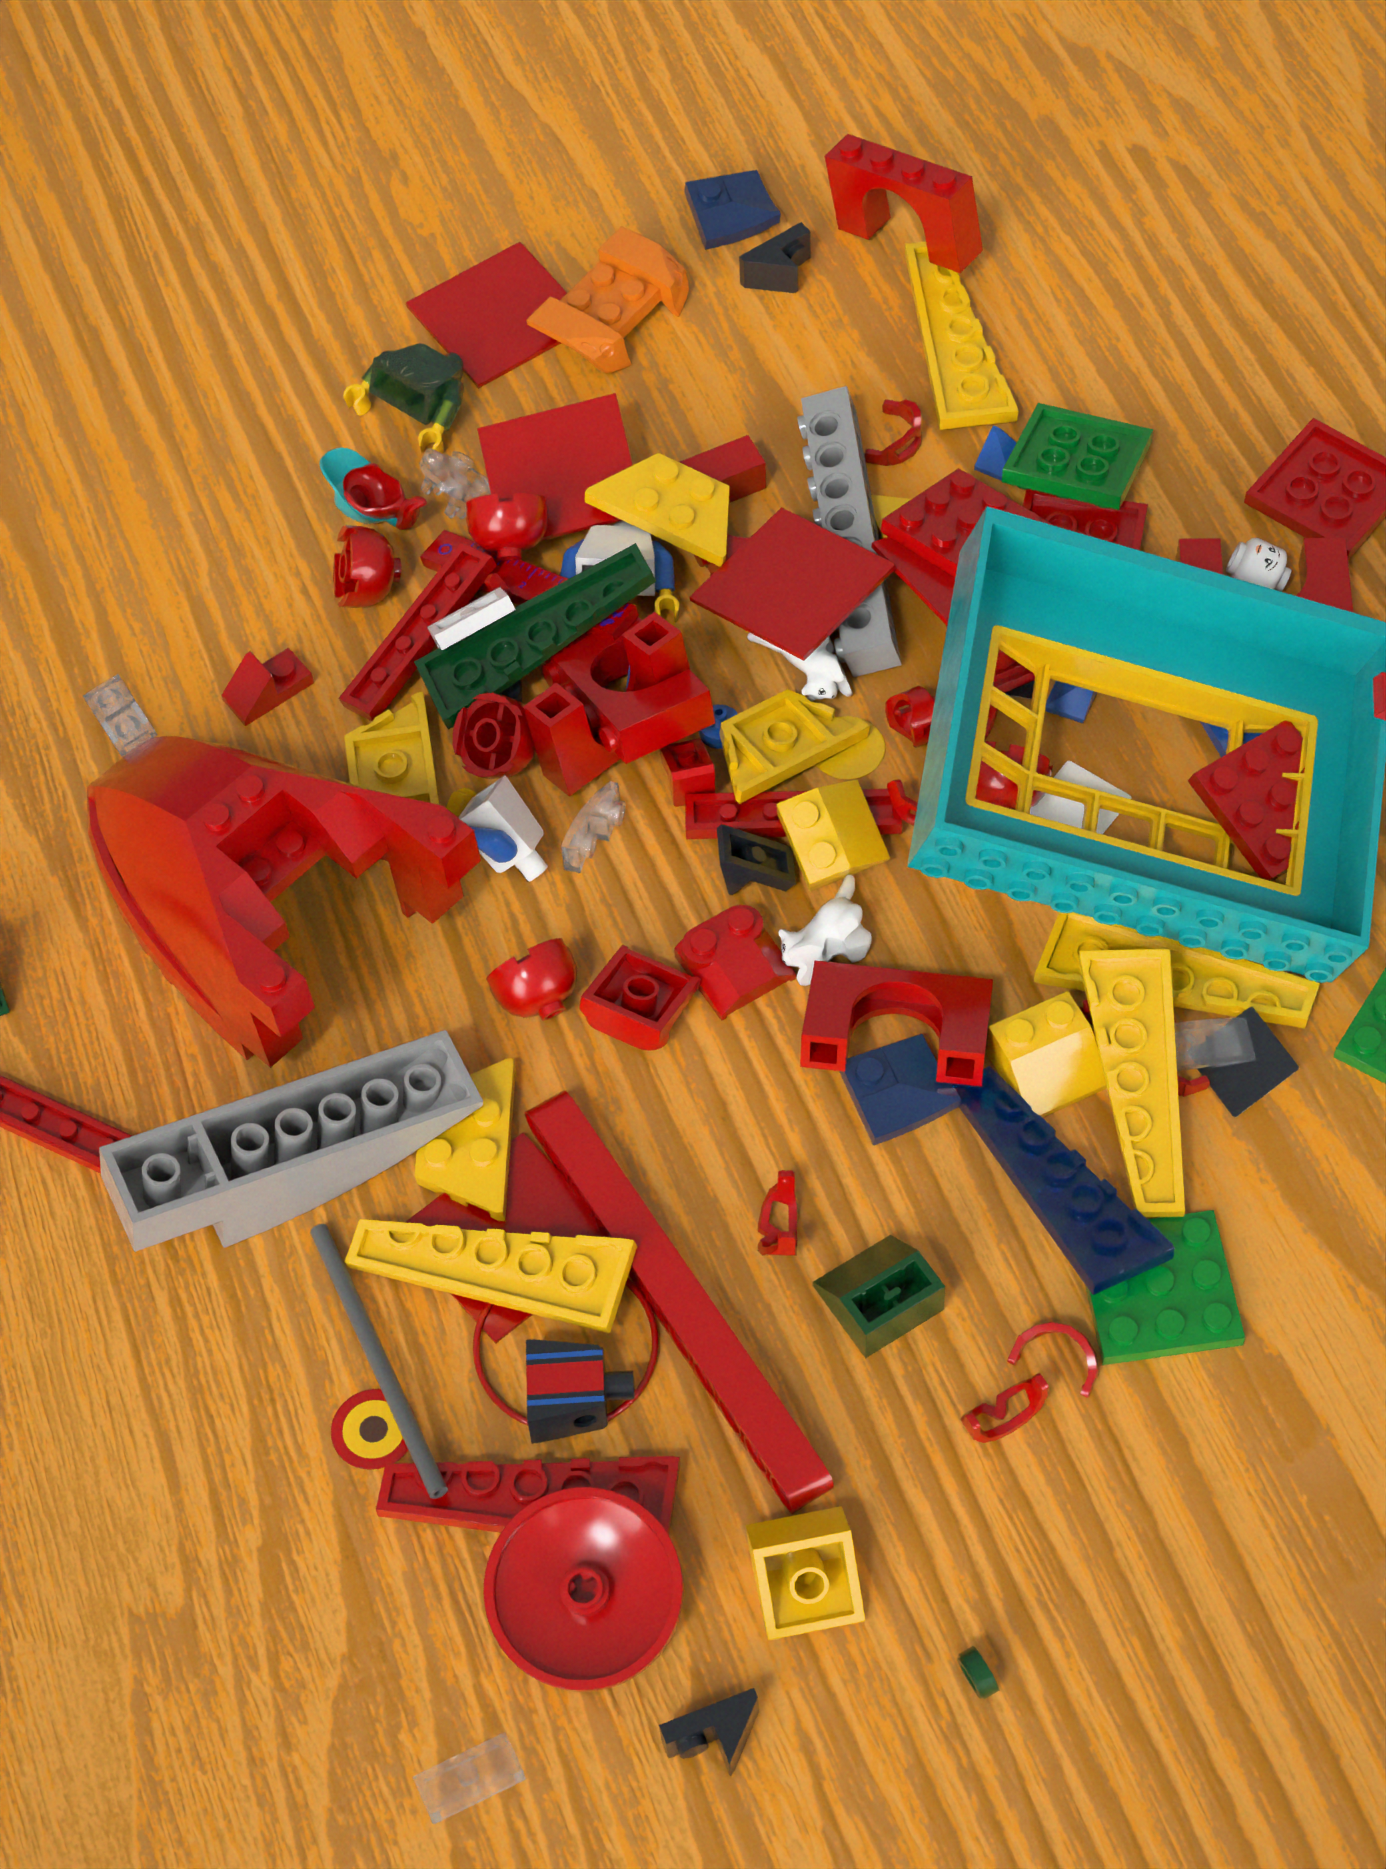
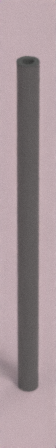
[310,1224,448,1499]

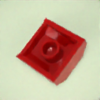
[674,905,796,1021]
[579,944,701,1051]

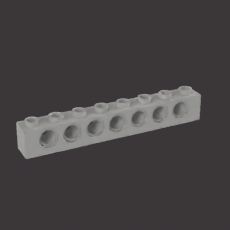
[797,386,902,678]

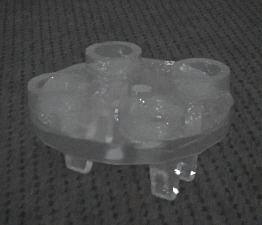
[419,448,491,519]

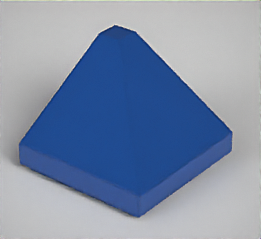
[974,426,1017,480]
[1045,681,1097,723]

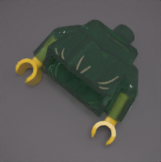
[344,343,464,459]

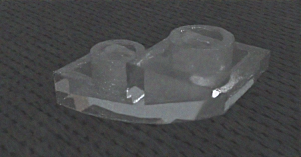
[83,674,158,757]
[561,781,625,873]
[1174,1018,1257,1072]

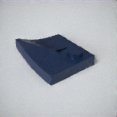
[684,170,781,250]
[839,1034,961,1146]

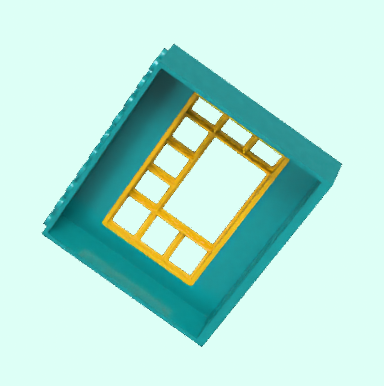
[907,506,1386,983]

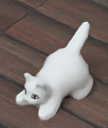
[747,633,853,702]
[778,875,872,986]

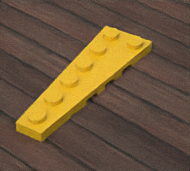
[905,241,1018,430]
[1034,912,1320,1028]
[1079,949,1185,1218]
[345,1219,637,1333]

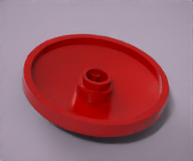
[484,1487,684,1692]

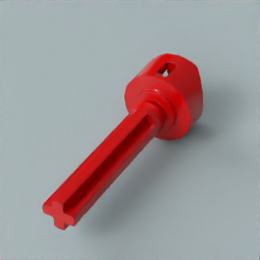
[885,662,1035,748]

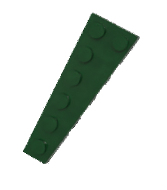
[414,543,656,729]

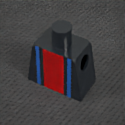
[526,1339,635,1444]

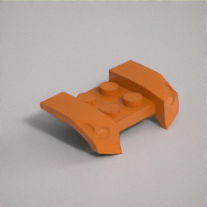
[526,226,689,373]

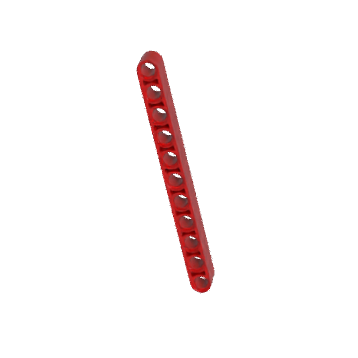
[524,1090,834,1514]

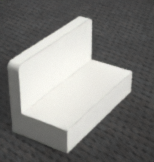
[427,587,516,650]

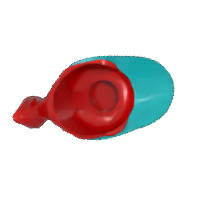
[319,448,427,530]

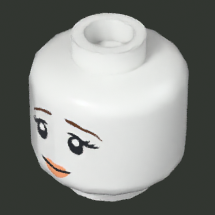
[1226,538,1292,592]

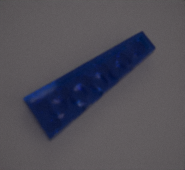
[950,1066,1175,1295]

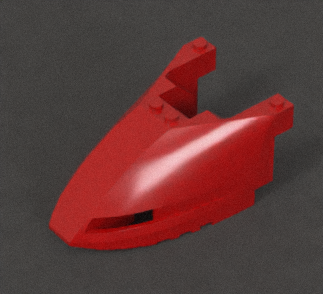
[87,736,481,1068]

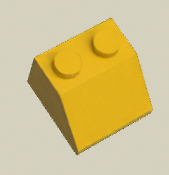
[777,779,890,892]
[986,991,1107,1124]
[745,1506,866,1640]

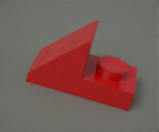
[221,648,314,726]
[659,738,715,807]

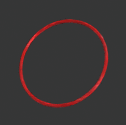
[473,1278,659,1426]

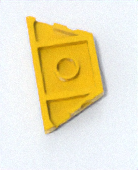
[585,452,729,567]
[719,689,870,804]
[344,692,440,805]
[414,1058,516,1221]

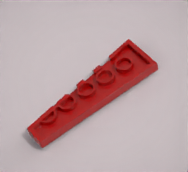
[376,1456,681,1535]

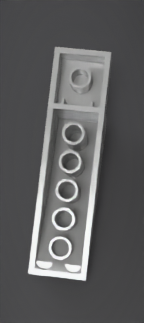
[99,1030,483,1252]

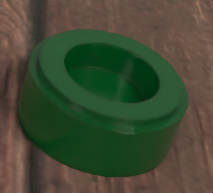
[957,1646,999,1700]

